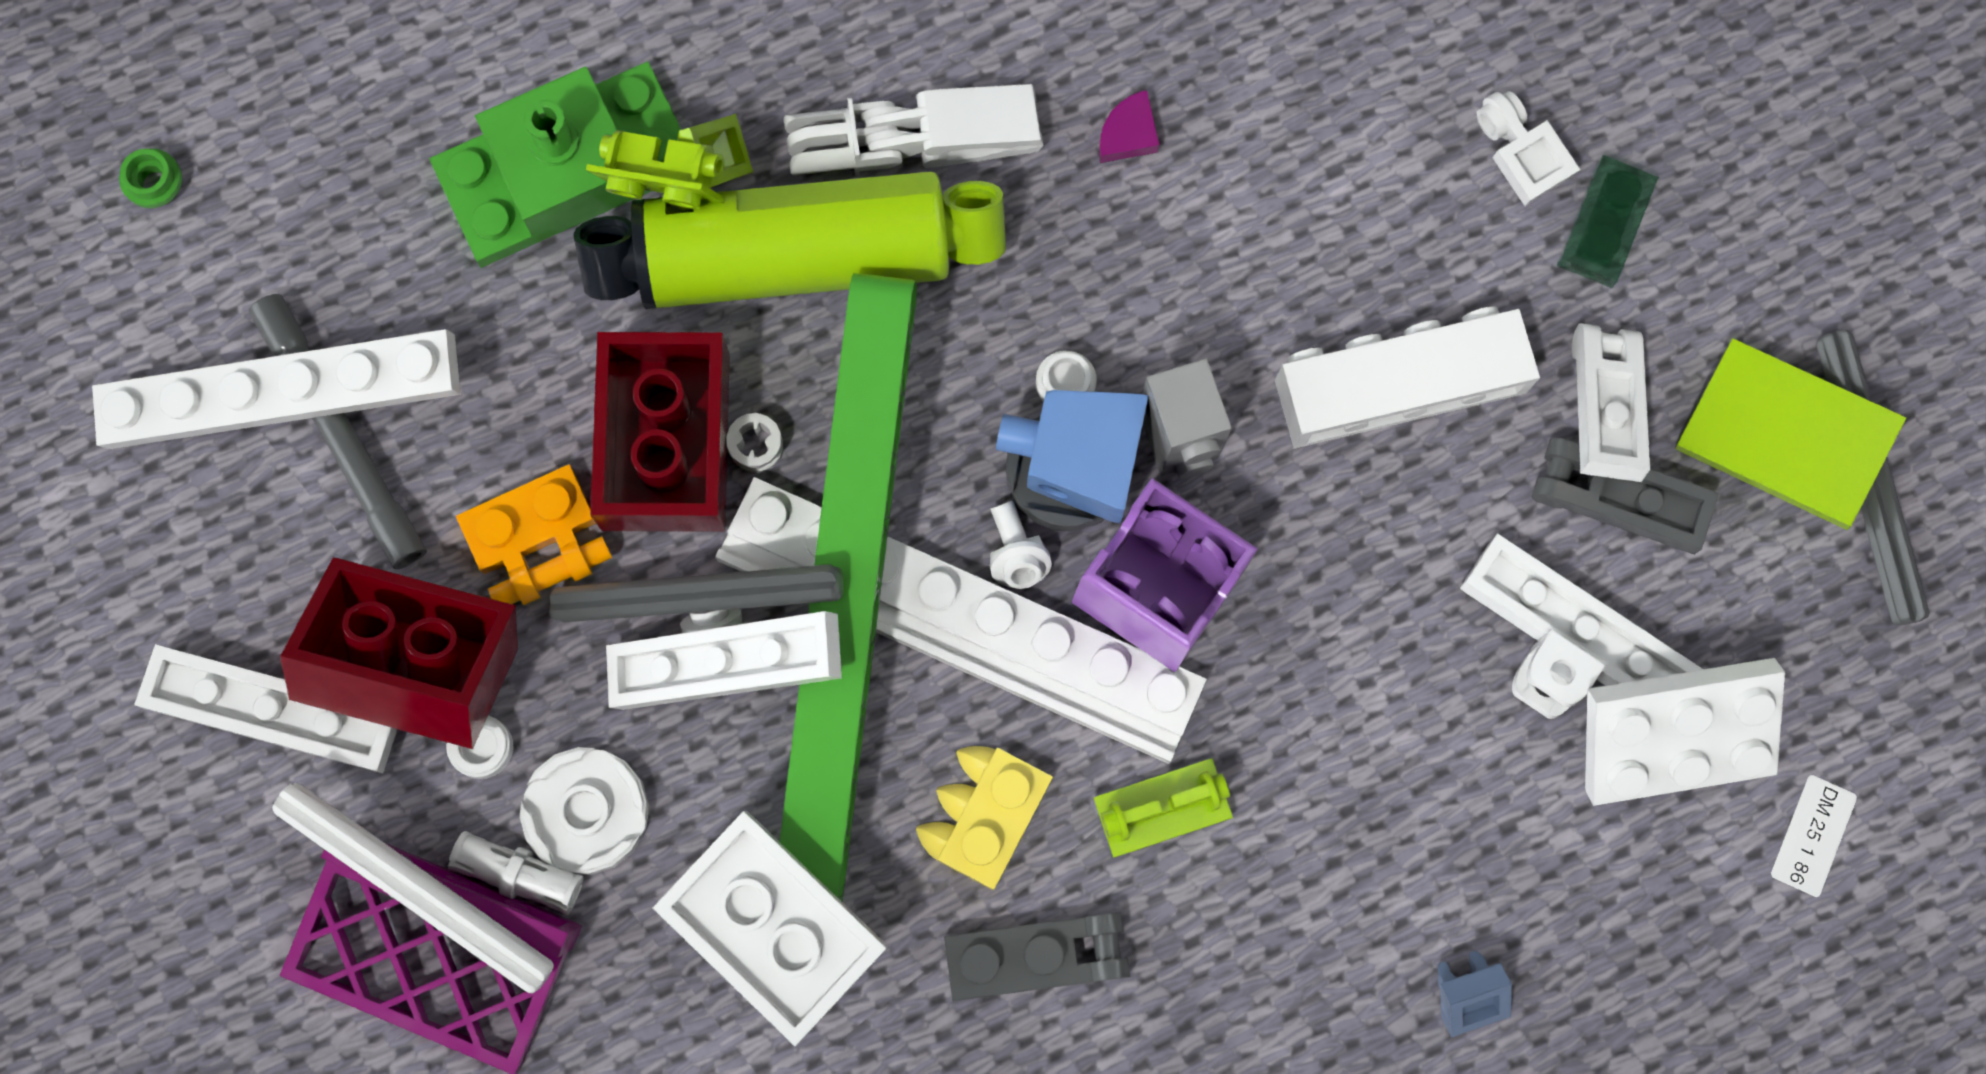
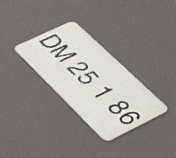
[1771,775,1857,897]

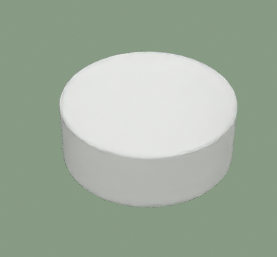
[446,715,513,779]

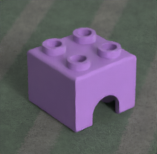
[1071,478,1258,673]

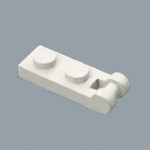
[1572,323,1650,482]

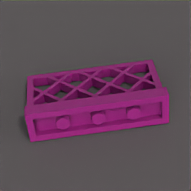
[279,842,583,1074]

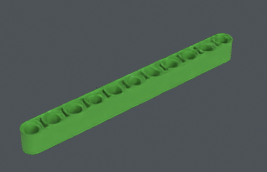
[780,273,917,902]

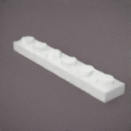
[92,329,461,449]

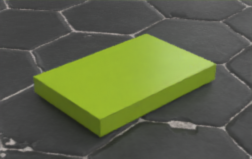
[1675,338,1906,530]

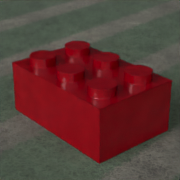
[590,332,730,532]
[280,557,518,749]

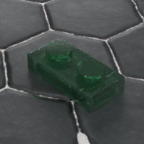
[1556,155,1659,288]

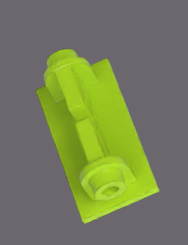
[586,130,725,209]
[1093,758,1233,858]

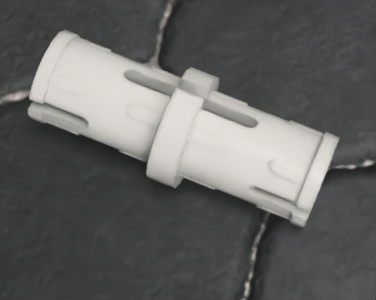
[448,831,584,915]

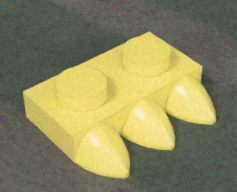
[916,746,1053,891]

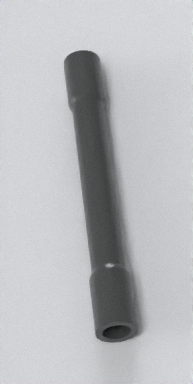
[249,294,427,569]

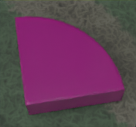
[1099,90,1159,163]

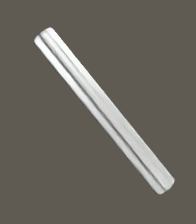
[272,783,554,993]

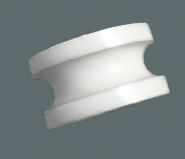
[726,413,783,473]

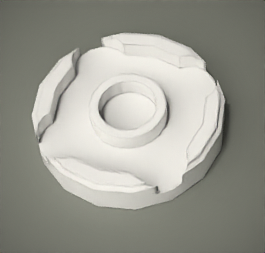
[520,747,649,875]

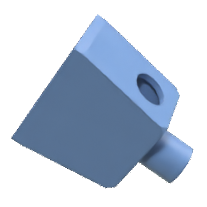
[996,390,1148,524]

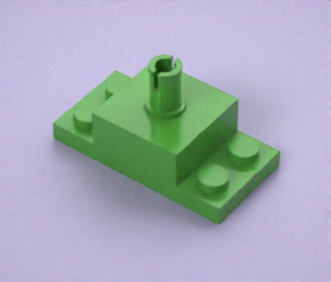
[429,61,681,268]

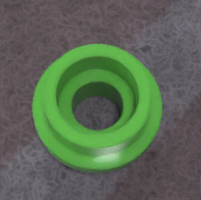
[119,148,183,208]

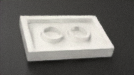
[1585,658,1785,806]
[653,811,889,1046]

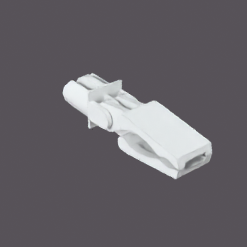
[784,84,1043,177]

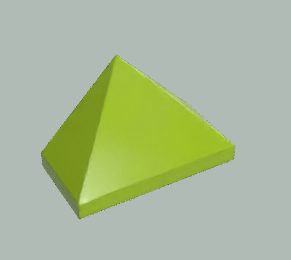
[677,114,753,188]

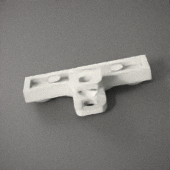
[1460,533,1704,719]

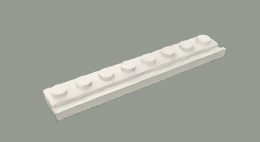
[715,477,1207,764]

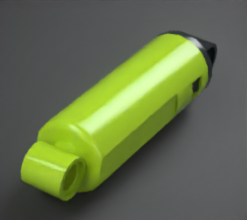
[573,172,1006,309]

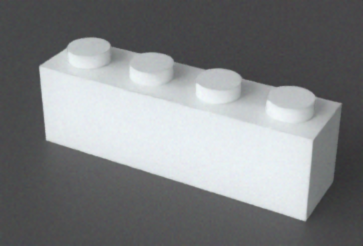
[1275,306,1540,449]

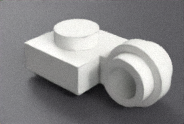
[1476,91,1580,206]

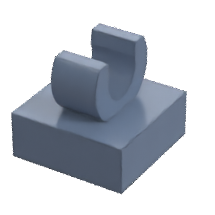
[1438,951,1512,1037]

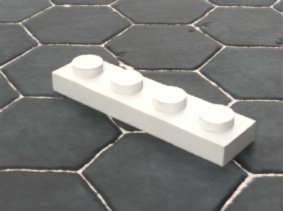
[606,611,842,710]
[134,645,397,774]

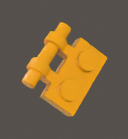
[456,464,613,605]

